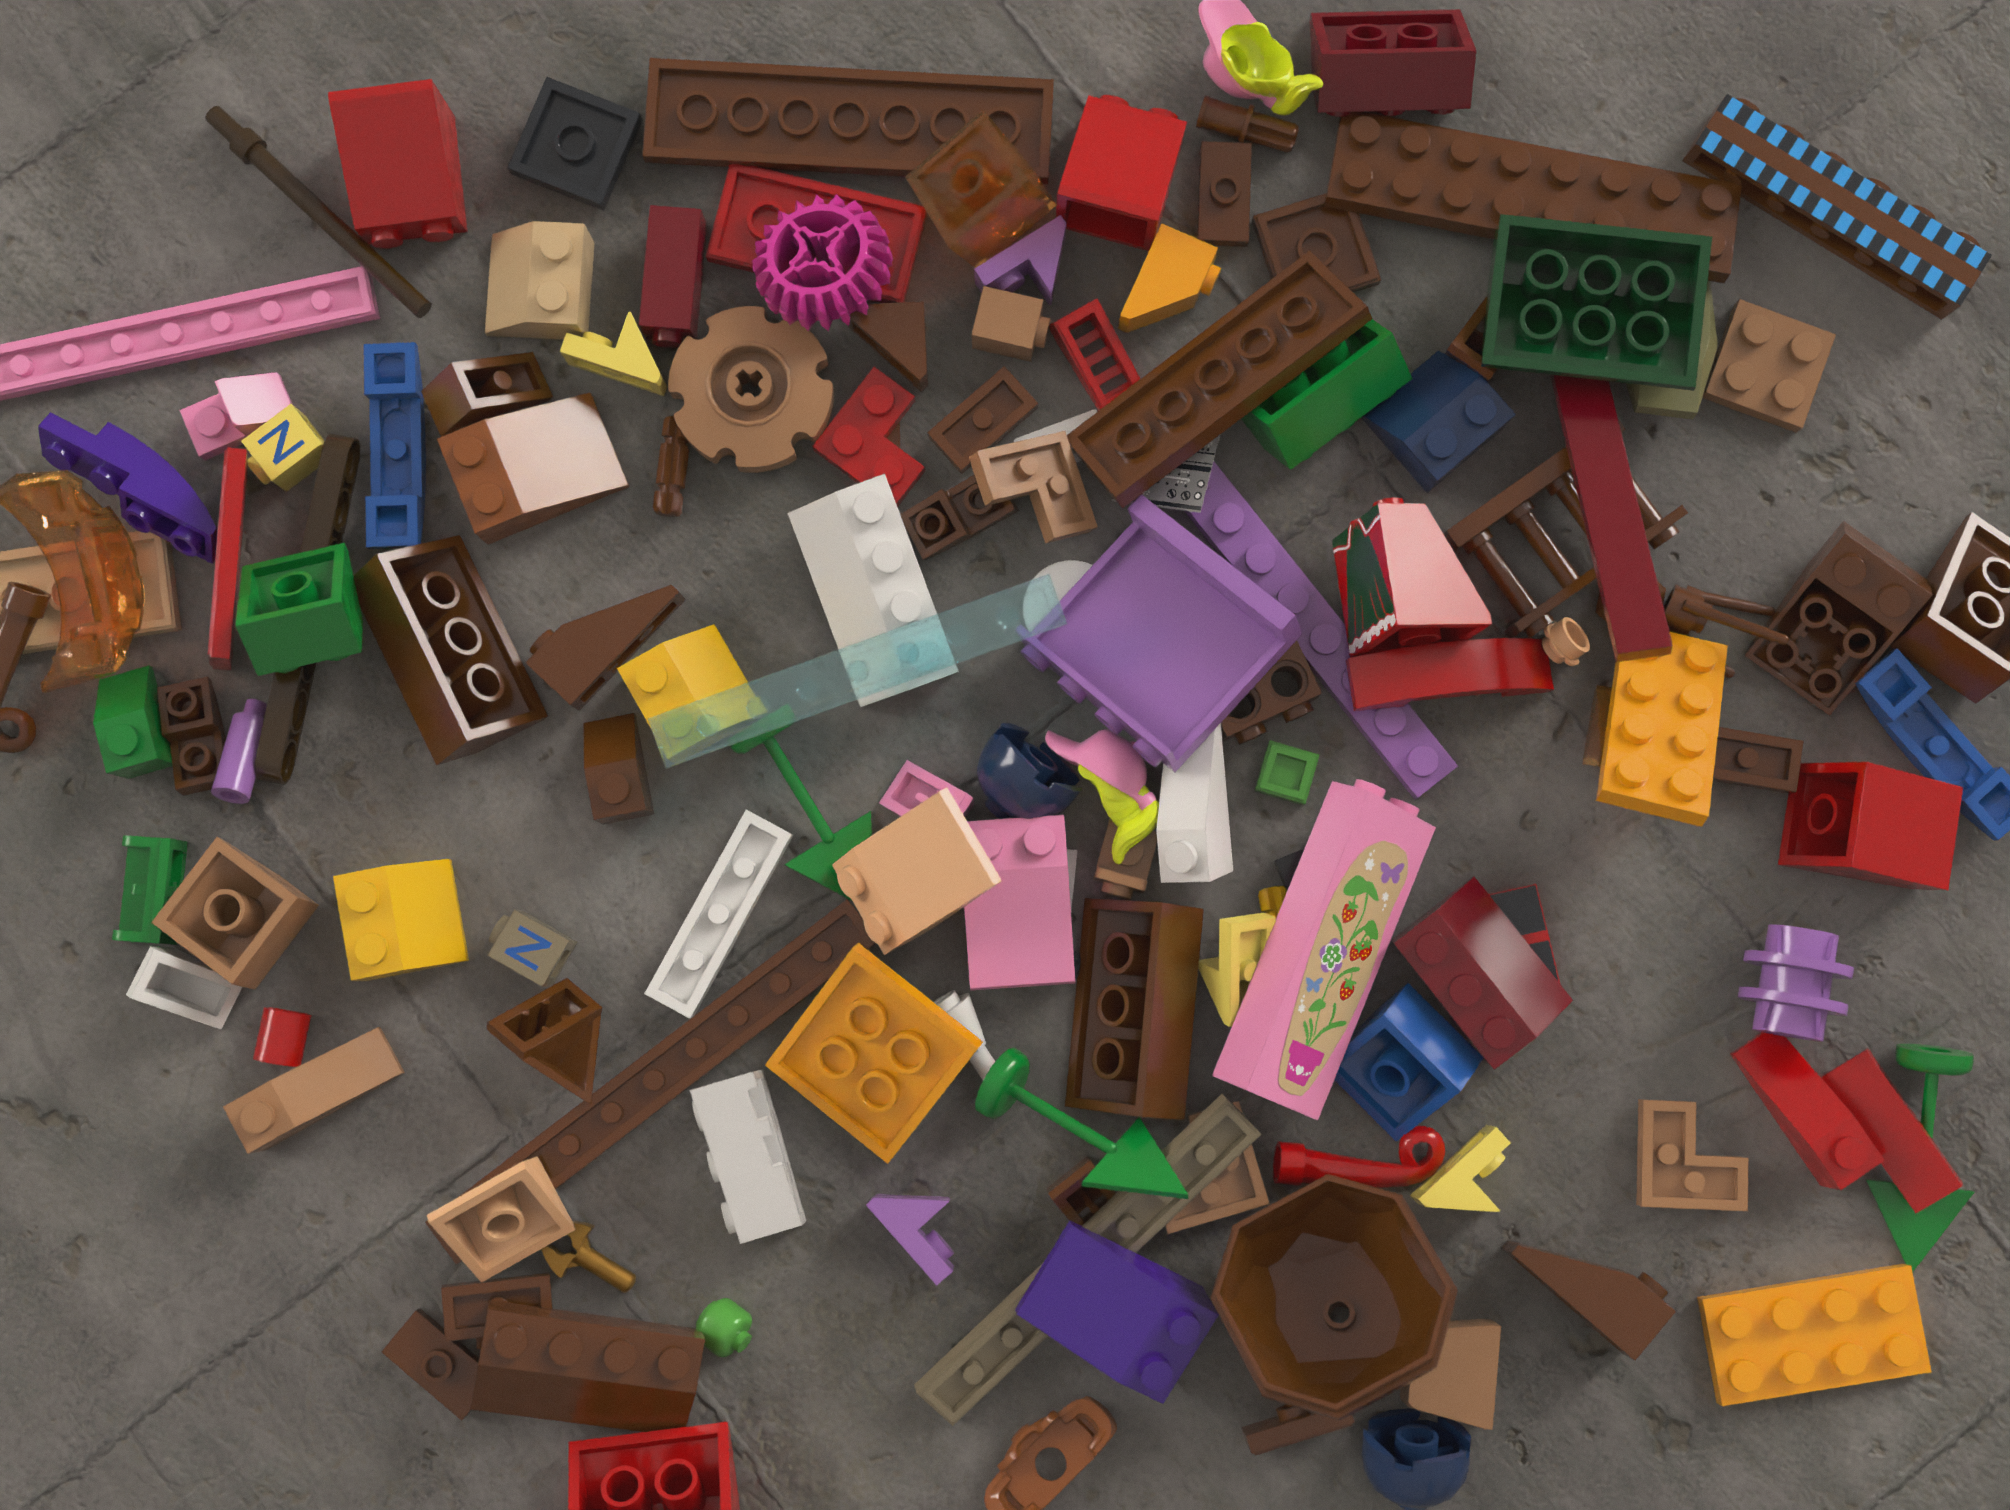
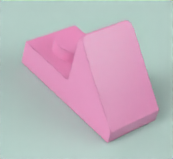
[180,372,292,460]

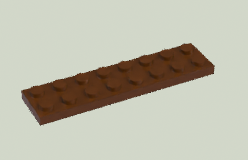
[643,58,1054,184]
[1324,112,1742,284]

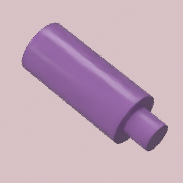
[211,699,267,804]

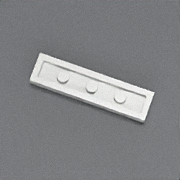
[644,810,794,1019]

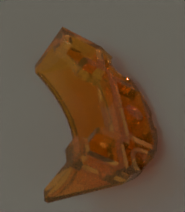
[0,470,145,693]

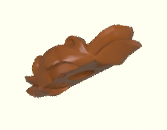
[984,1396,1117,1510]

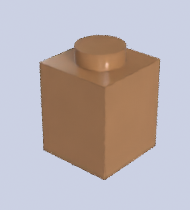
[971,286,1051,362]

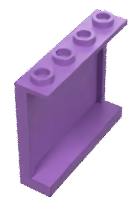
[1015,494,1302,773]

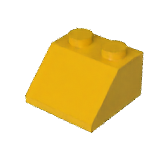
[617,624,766,765]
[333,859,469,981]

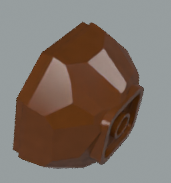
[1210,1174,1458,1420]

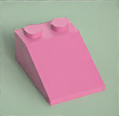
[964,815,1075,991]

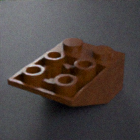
[1745,521,1933,716]

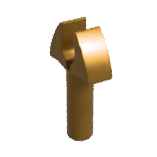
[541,1221,636,1293]

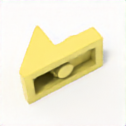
[560,312,667,396]
[1198,912,1276,1027]
[1410,1125,1511,1212]

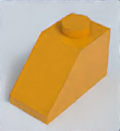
[1118,224,1221,333]

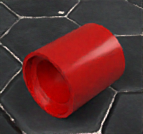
[253,1007,312,1067]

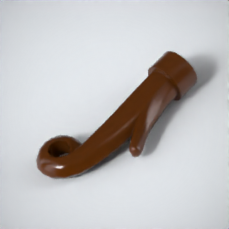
[0,582,51,753]

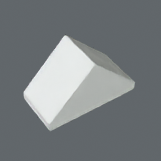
[126,946,242,1029]

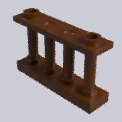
[1444,419,1688,638]

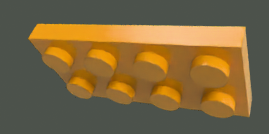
[1596,631,1728,827]
[1697,1263,1932,1406]

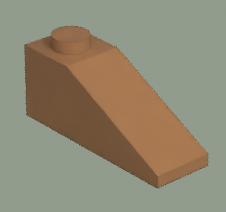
[223,1027,405,1154]

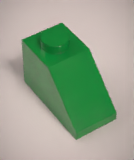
[93,665,173,779]

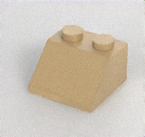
[485,221,595,340]

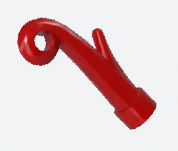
[1273,1126,1445,1188]

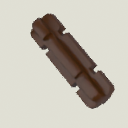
[653,416,690,517]

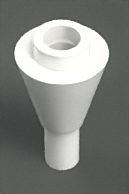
[934,990,995,1080]

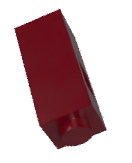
[639,205,707,348]

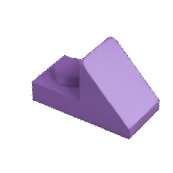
[974,215,1066,305]
[866,1194,954,1285]

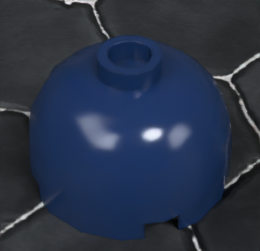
[977,723,1082,819]
[1362,1408,1471,1510]

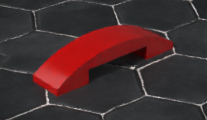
[1346,638,1554,711]

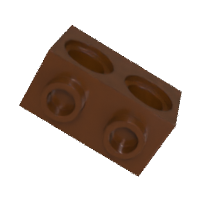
[1221,640,1322,745]

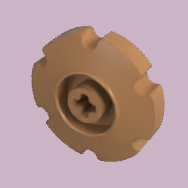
[668,306,834,473]

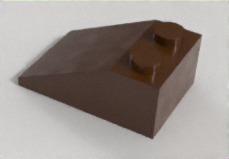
[1890,512,2010,704]

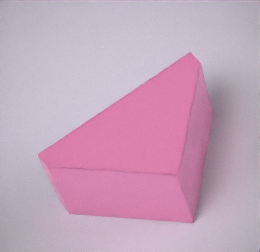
[879,760,974,818]

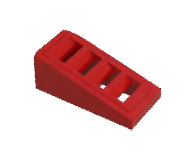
[1049,298,1140,411]

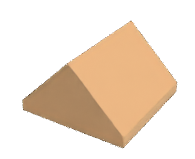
[427,1156,575,1283]

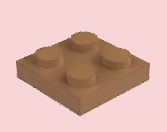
[1702,299,1836,433]

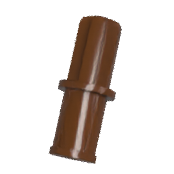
[1196,95,1299,153]

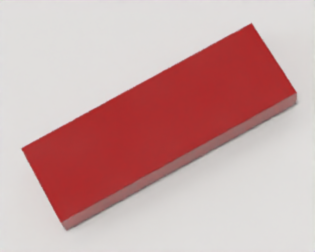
[1821,1048,1963,1213]

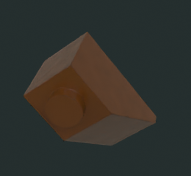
[421,352,553,437]
[583,713,654,824]

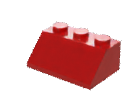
[568,1422,740,1510]

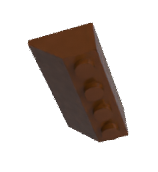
[354,535,548,766]
[1065,898,1204,1120]
[470,1300,705,1432]

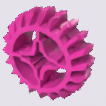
[752,194,893,332]

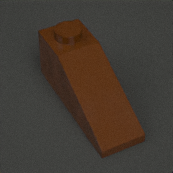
[525,585,685,711]
[1501,1240,1676,1361]

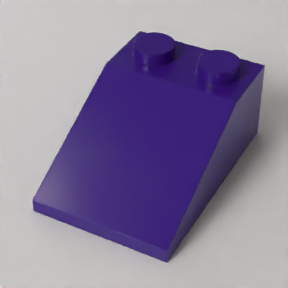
[1015,1220,1219,1404]

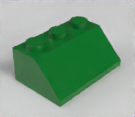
[1241,319,1413,470]

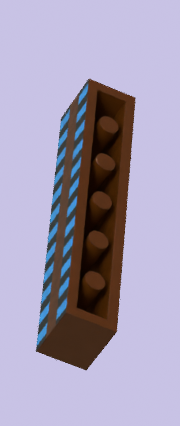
[1682,94,1992,320]

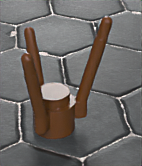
[1663,585,1789,678]

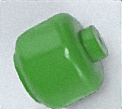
[696,1298,752,1357]

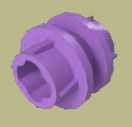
[1738,924,1854,1042]

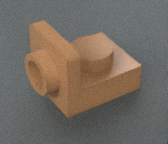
[1093,819,1157,900]

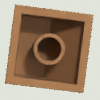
[151,837,319,990]

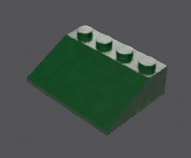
[1481,214,1712,391]

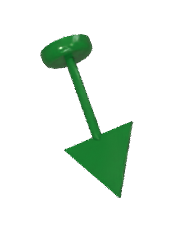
[727,703,872,902]
[1865,1043,1974,1273]
[975,1047,1189,1199]

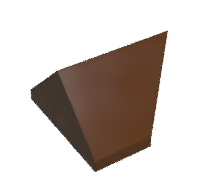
[486,978,603,1105]

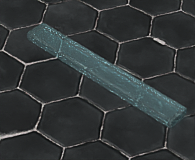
[648,574,1067,768]

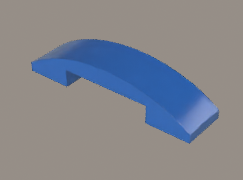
[364,342,426,549]
[1855,648,2010,841]

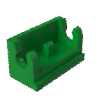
[112,835,188,945]

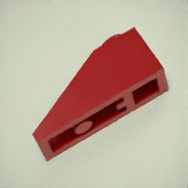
[1730,1032,1885,1190]

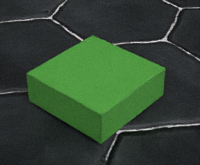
[1254,740,1319,806]

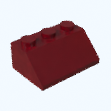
[1310,9,1477,117]
[1391,876,1573,1070]

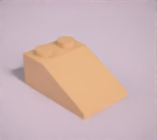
[832,788,1002,955]

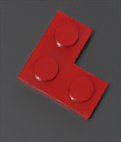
[812,367,925,507]

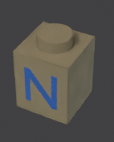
[487,909,578,987]

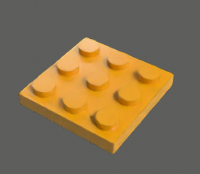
[765,943,983,1164]

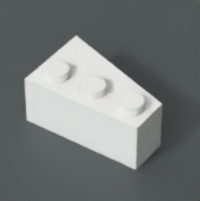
[690,1069,806,1244]

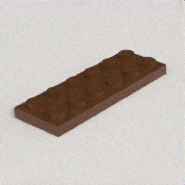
[1067,251,1373,509]

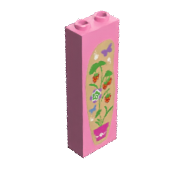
[1212,779,1436,1120]

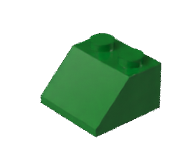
[235,543,363,676]

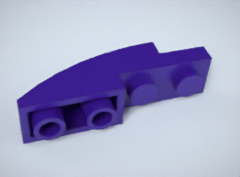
[38,412,217,564]

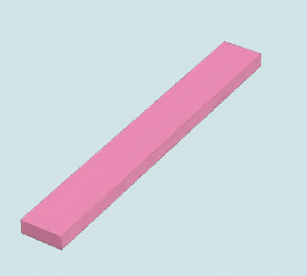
[0,266,380,401]

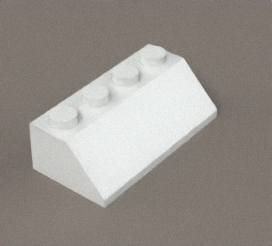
[788,474,958,707]

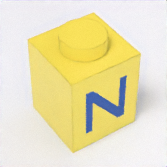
[241,404,325,492]

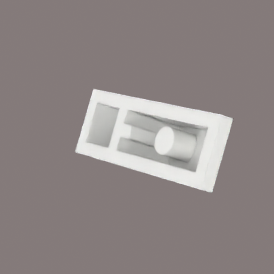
[1156,723,1233,883]

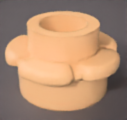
[1542,617,1590,666]

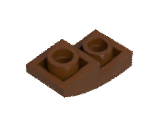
[900,475,1019,560]
[157,676,226,796]

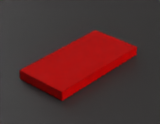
[705,164,928,303]
[208,447,248,671]

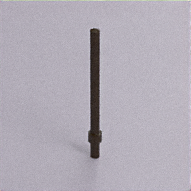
[205,106,432,318]

